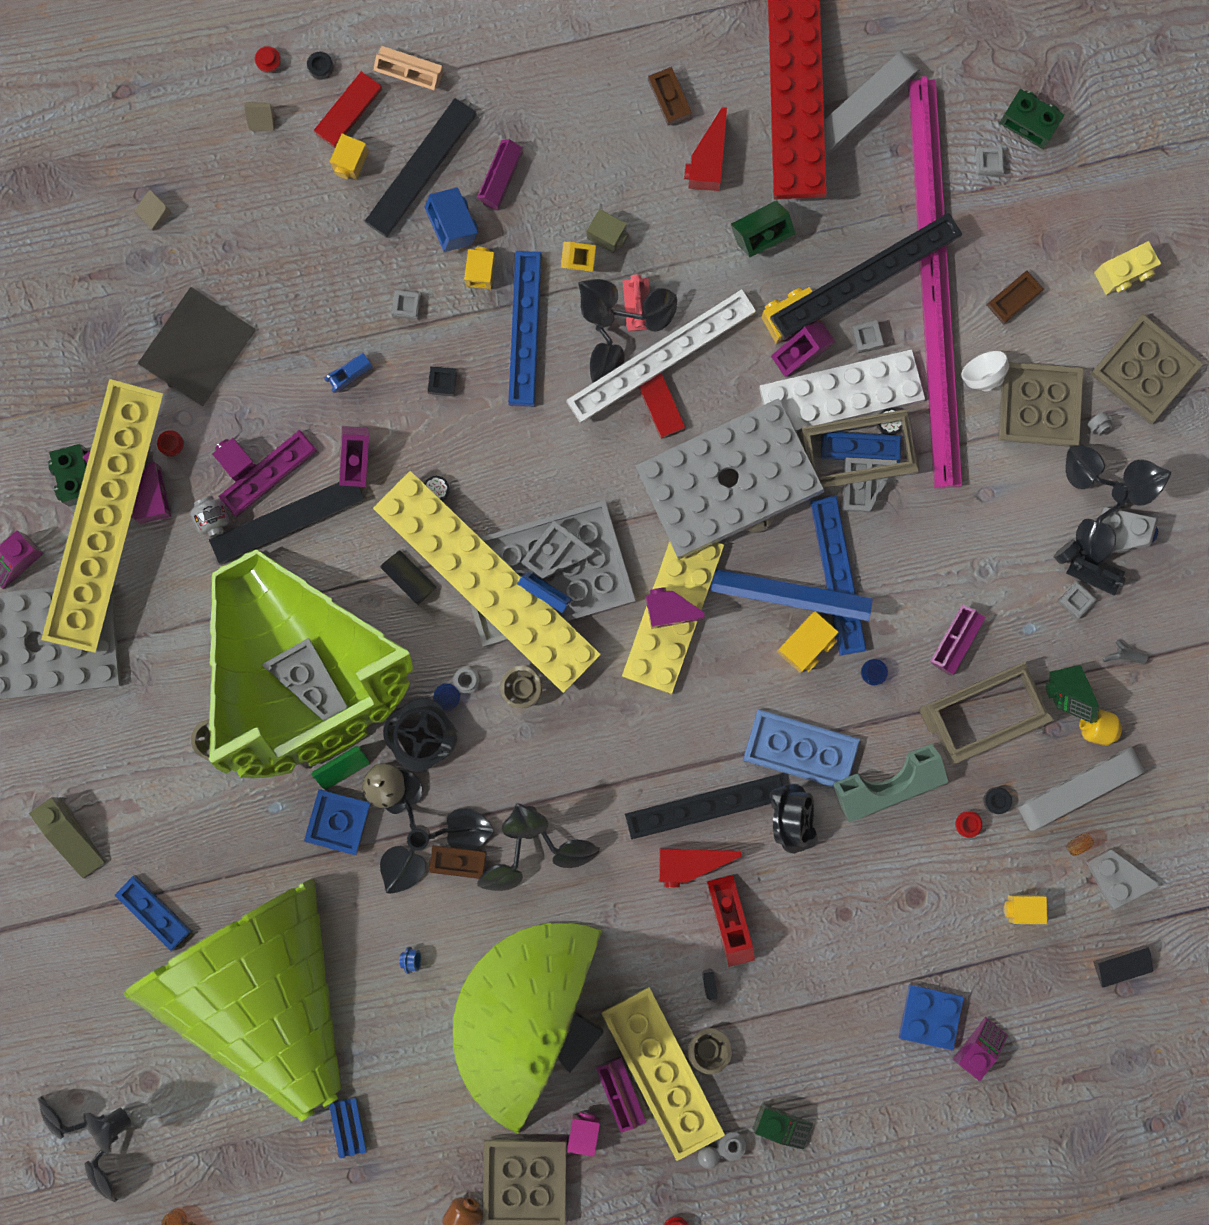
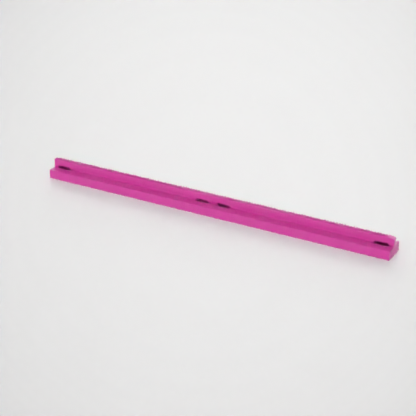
[908,76,962,489]

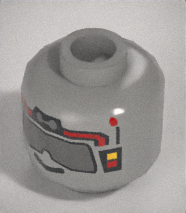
[190,496,230,538]

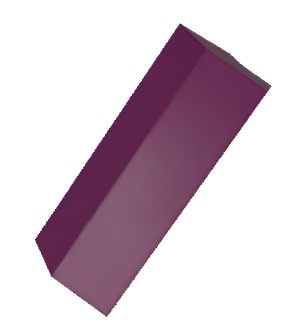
[477,139,523,211]
[930,604,986,676]
[596,1056,646,1132]

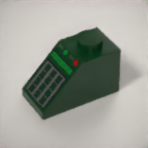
[1045,665,1099,723]
[752,1103,813,1149]

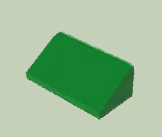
[311,746,370,790]

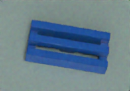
[517,572,572,613]
[329,1097,367,1159]

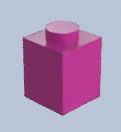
[567,1111,600,1157]

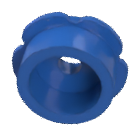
[400,947,421,974]

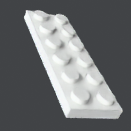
[759,349,925,432]

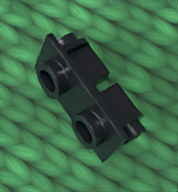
[1066,552,1126,596]

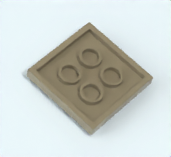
[1090,313,1203,424]
[998,362,1083,447]
[483,1139,566,1225]

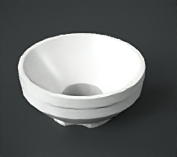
[961,351,1009,391]

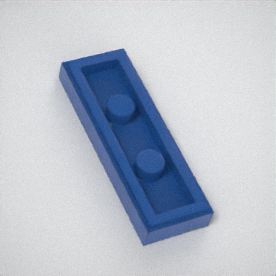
[821,432,902,463]
[114,875,192,951]

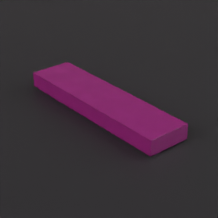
[218,429,317,518]

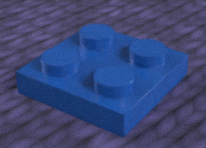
[304,789,371,855]
[898,984,964,1051]

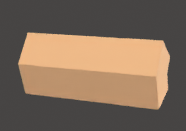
[373,46,444,90]

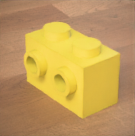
[1094,241,1161,295]

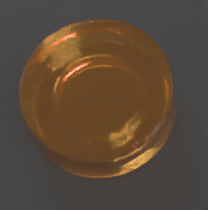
[1066,833,1094,856]

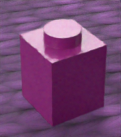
[212,438,256,482]

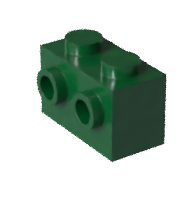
[999,89,1065,149]
[731,200,796,257]
[48,444,88,507]

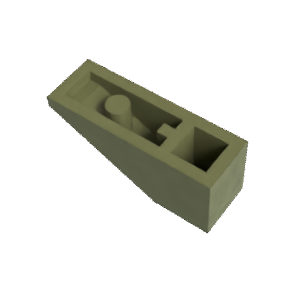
[29,797,106,878]

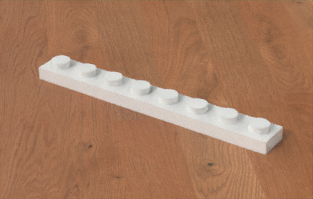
[566,289,756,424]

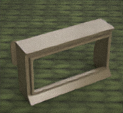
[797,409,920,489]
[920,661,1053,764]

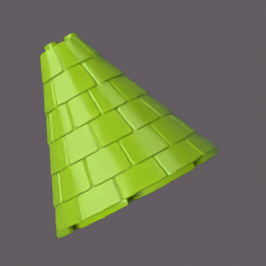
[208,549,413,778]
[124,878,341,1122]
[453,923,602,1134]

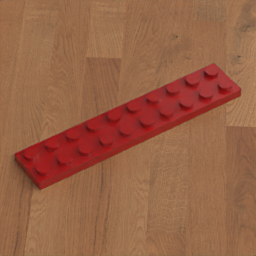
[768,0,826,200]

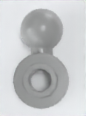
[698,1131,746,1169]

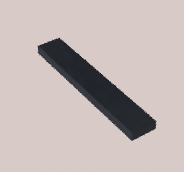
[365,98,476,238]
[209,482,365,565]
[625,774,783,840]

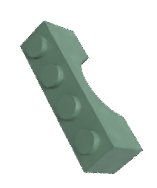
[833,744,948,822]

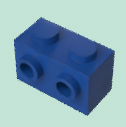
[424,187,478,252]

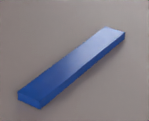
[508,251,542,407]
[810,496,867,656]
[711,569,873,621]

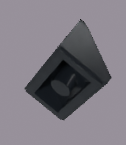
[380,550,437,605]
[1093,945,1154,988]

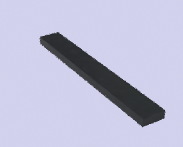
[770,213,963,340]

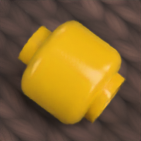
[1079,709,1122,746]

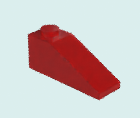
[684,107,727,191]
[659,848,741,887]
[707,875,755,967]

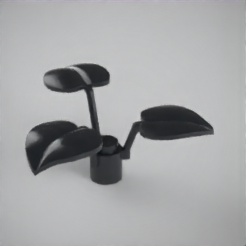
[578,279,677,383]
[1065,445,1171,566]
[380,769,494,894]
[477,803,600,891]
[37,1096,131,1202]

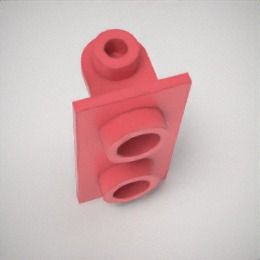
[623,275,650,331]

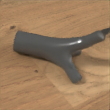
[1103,640,1148,665]

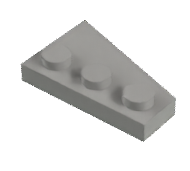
[262,638,349,721]

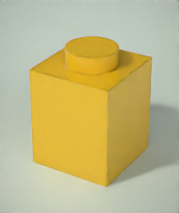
[329,134,369,180]
[561,242,596,272]
[464,247,496,290]
[1004,895,1047,924]

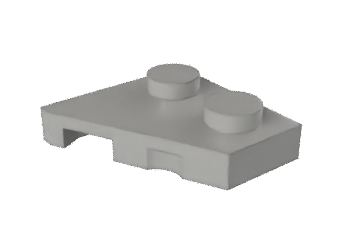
[842,457,897,513]
[1102,507,1158,554]
[521,520,594,579]
[1085,849,1159,910]

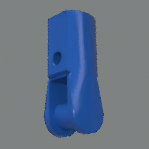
[324,352,373,393]

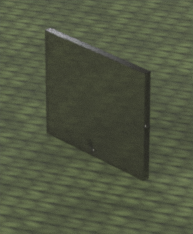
[137,287,256,407]

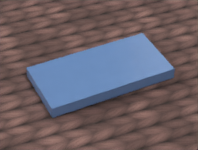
[743,709,860,787]

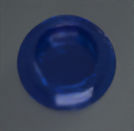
[861,659,888,686]
[433,684,460,710]

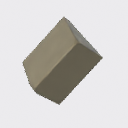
[244,102,275,131]
[135,190,171,230]

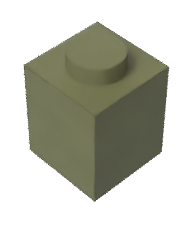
[587,209,629,253]

